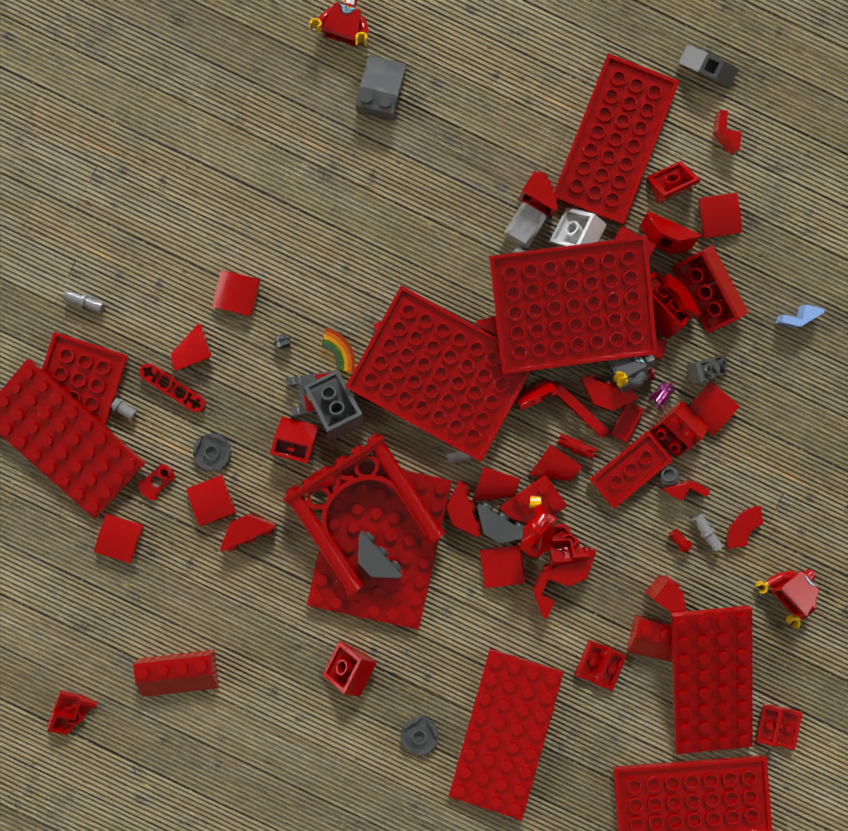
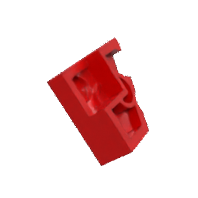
[171,324,212,371]
[528,445,582,481]
[472,467,520,502]
[47,690,97,735]

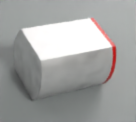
[503,201,547,249]

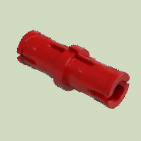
[557,433,597,460]

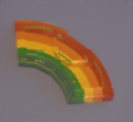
[322,327,356,373]

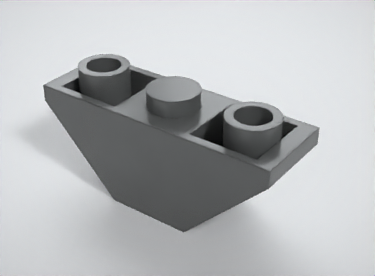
[678,44,739,87]
[686,355,727,384]
[476,502,525,544]
[358,530,402,578]

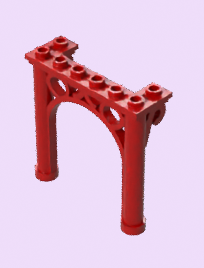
[282,433,445,596]

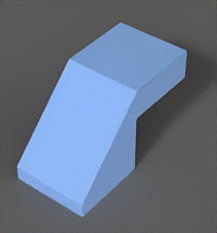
[775,304,825,328]

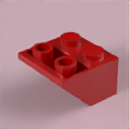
[650,401,709,458]
[270,416,319,464]

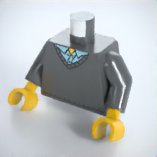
[607,355,656,393]

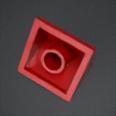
[647,161,700,204]

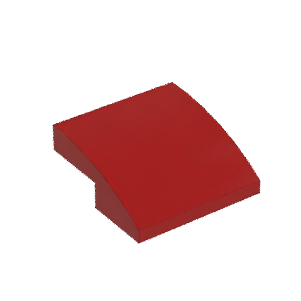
[698,192,742,238]
[212,270,261,317]
[688,381,740,436]
[186,475,236,527]
[94,514,144,564]
[480,544,526,588]
[574,639,627,691]
[756,704,803,751]

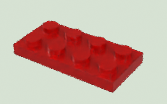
[589,430,673,509]

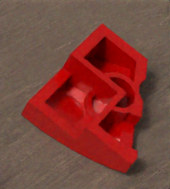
[515,378,559,410]
[548,524,591,566]

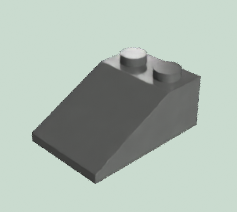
[355,55,407,121]
[304,370,365,441]

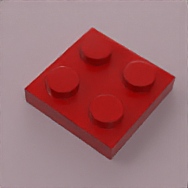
[514,474,568,520]

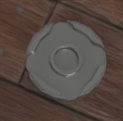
[193,433,232,471]
[401,716,438,756]

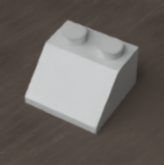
[550,207,607,247]

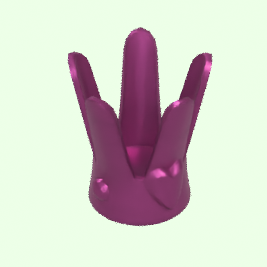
[648,382,675,410]

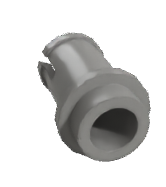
[111,398,137,420]

